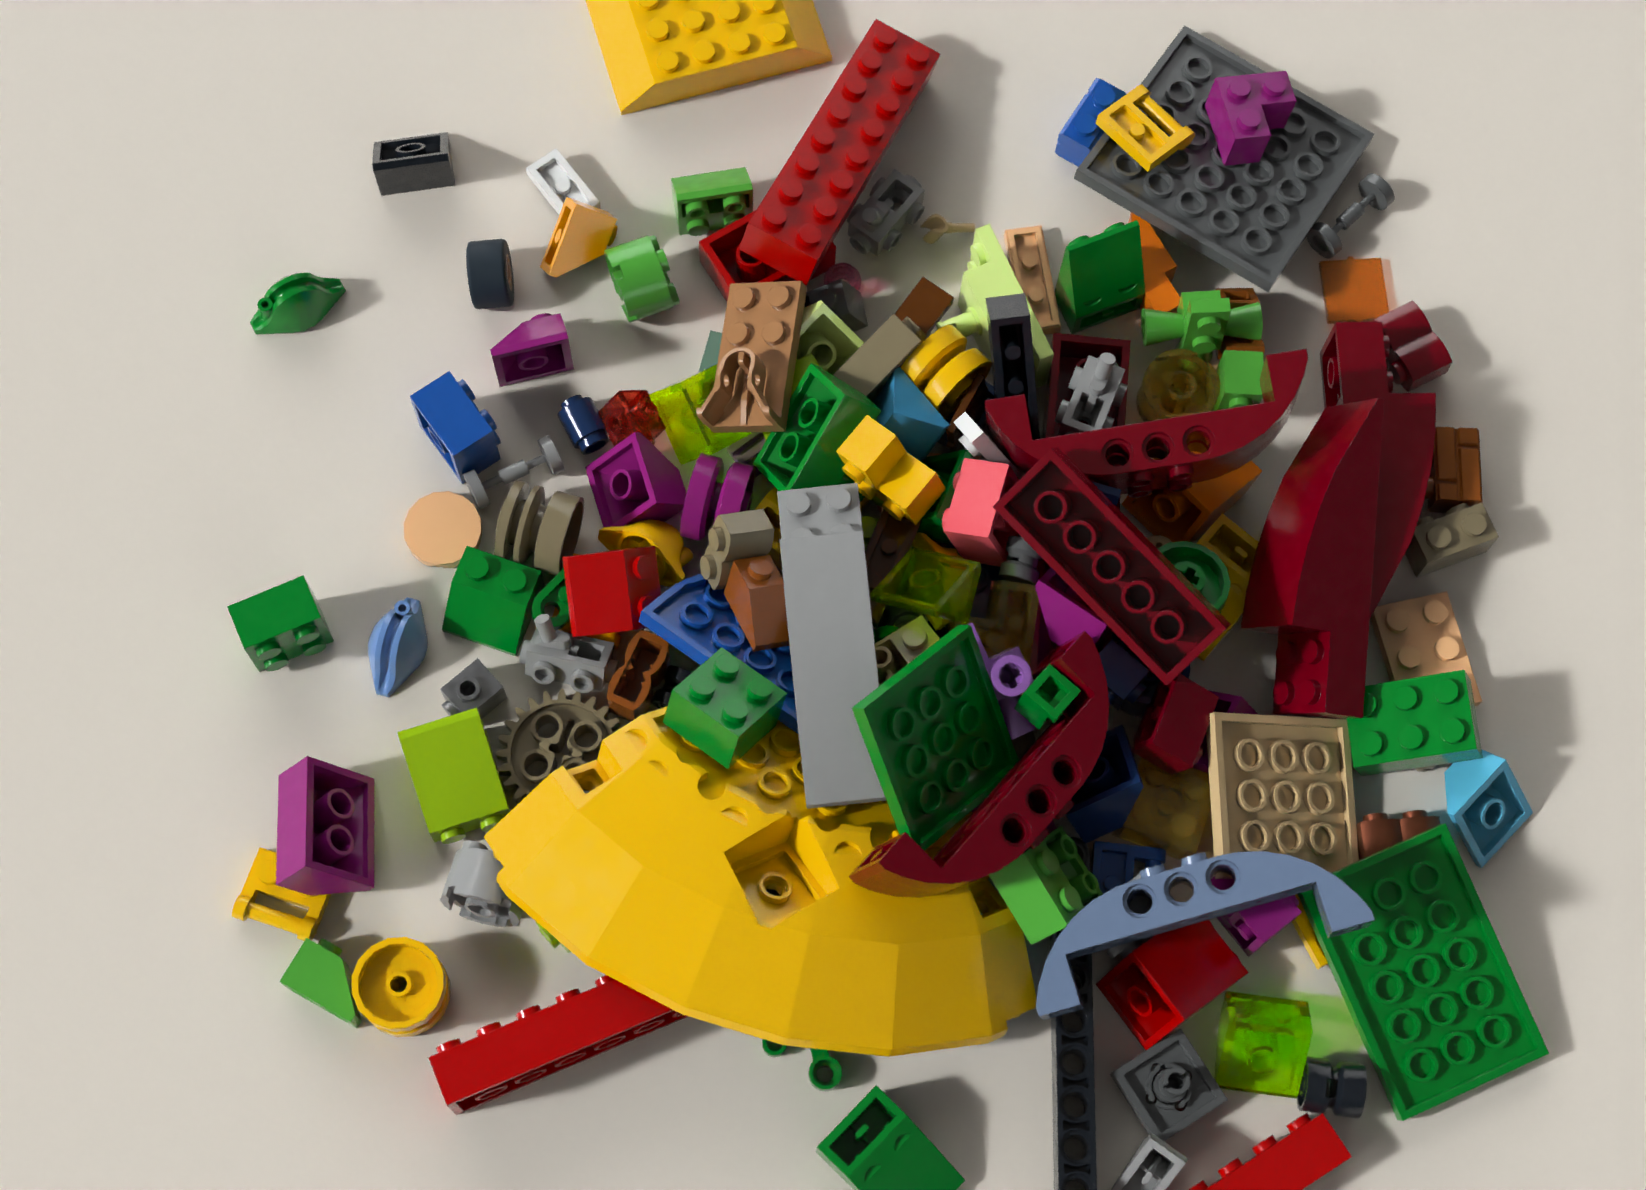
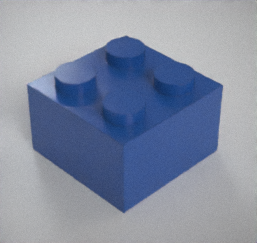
[410,371,501,484]

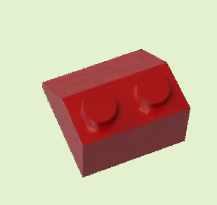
[562,546,661,637]

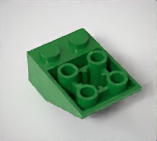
[1054,220,1145,334]
[816,1085,965,1190]

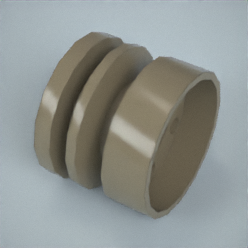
[494,480,584,576]

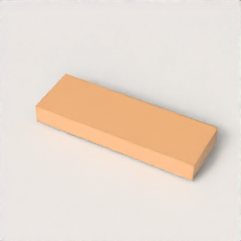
[1004,225,1061,335]

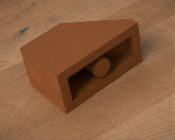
[724,555,790,651]

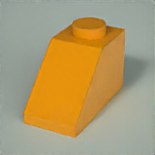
[540,197,617,278]

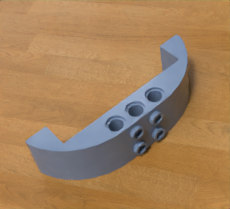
[1036,851,1375,1020]

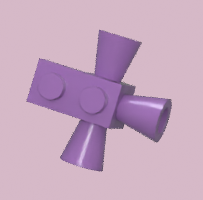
[949,622,1036,740]

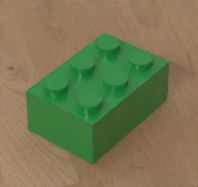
[1347,670,1483,776]

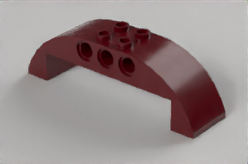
[985,349,1308,498]
[849,631,1109,898]

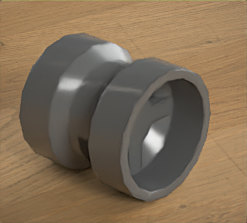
[998,536,1043,586]

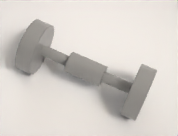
[463,435,565,509]

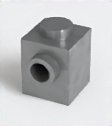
[440,658,507,719]

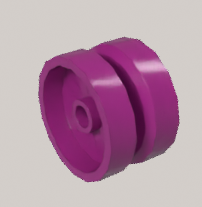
[680,453,756,541]

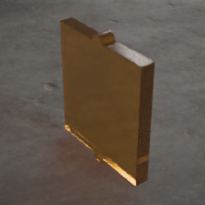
[1319,256,1389,324]

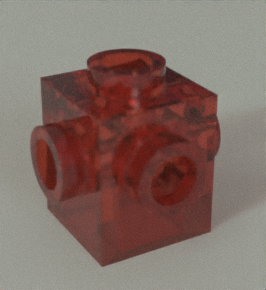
[598,390,666,446]

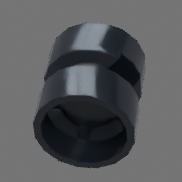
[1297,1056,1367,1119]

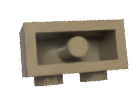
[1405,503,1499,578]

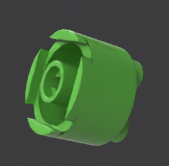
[604,235,680,323]

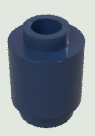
[557,395,609,455]

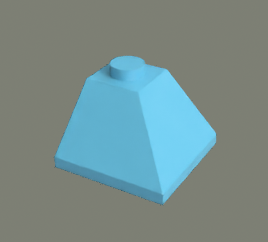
[1444,750,1533,868]

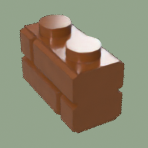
[1425,426,1483,513]

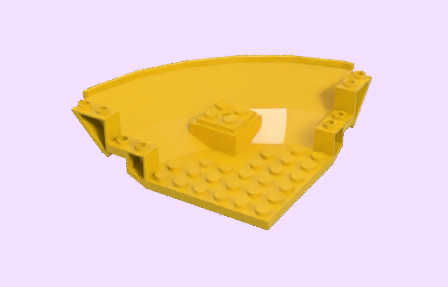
[484,706,1037,1057]

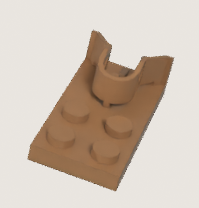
[696,281,807,433]

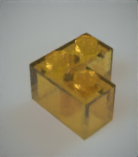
[944,580,1039,666]

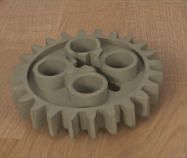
[496,689,620,803]

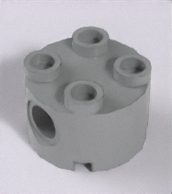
[440,840,523,927]

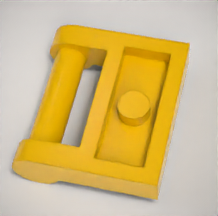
[1096,84,1196,172]
[232,847,331,941]

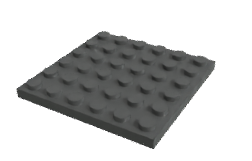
[1074,25,1374,293]

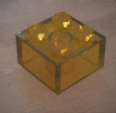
[1112,757,1211,860]

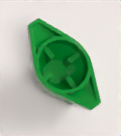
[250,273,346,335]

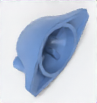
[368,597,428,698]

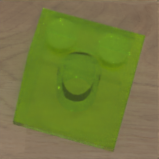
[1214,991,1313,1099]

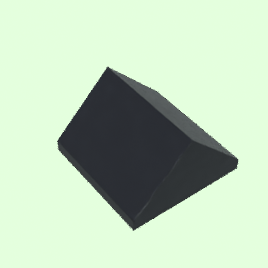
[372,132,455,196]

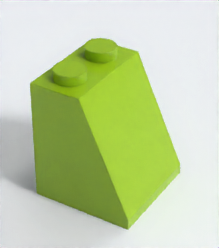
[397,707,510,844]

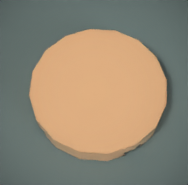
[404,491,483,569]

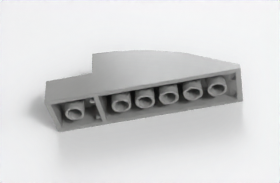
[777,483,886,809]

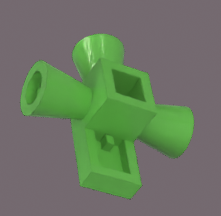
[1141,290,1263,369]

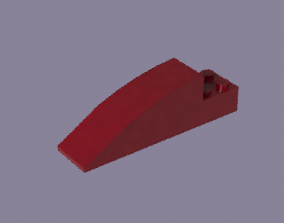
[1320,321,1436,618]
[1240,398,1384,719]

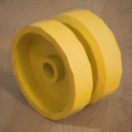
[900,324,992,419]
[352,937,450,1037]

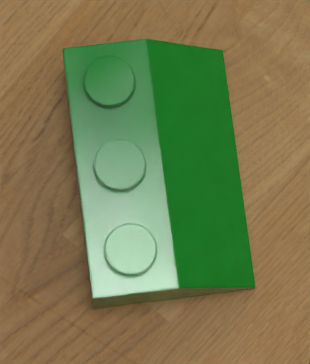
[753,363,881,491]

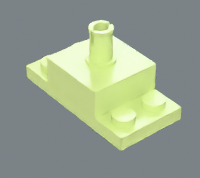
[936,224,1054,388]

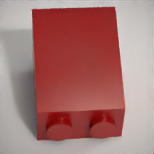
[1096,920,1249,1050]

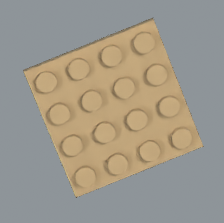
[1206,712,1359,879]

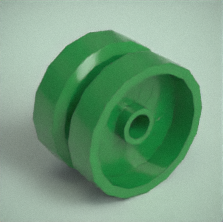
[1157,541,1231,613]

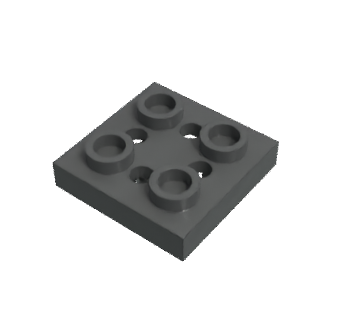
[1110,1028,1228,1141]

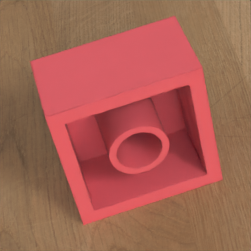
[942,458,1019,567]

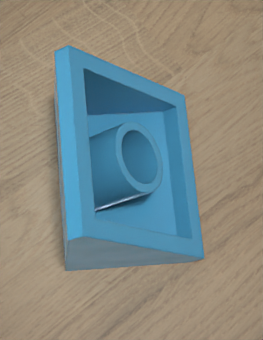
[873,367,950,462]

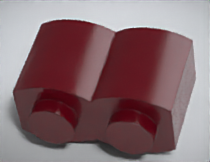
[1373,301,1453,392]

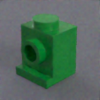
[1014,664,1081,730]

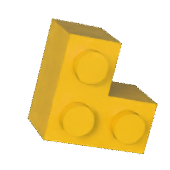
[836,415,946,525]

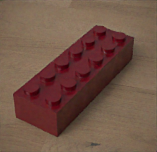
[992,447,1230,686]

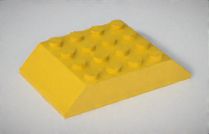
[585,0,832,115]

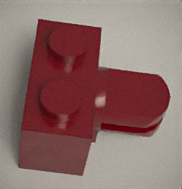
[1132,674,1219,775]

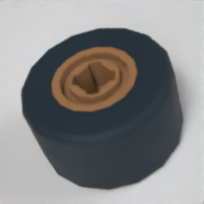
[466,239,514,309]

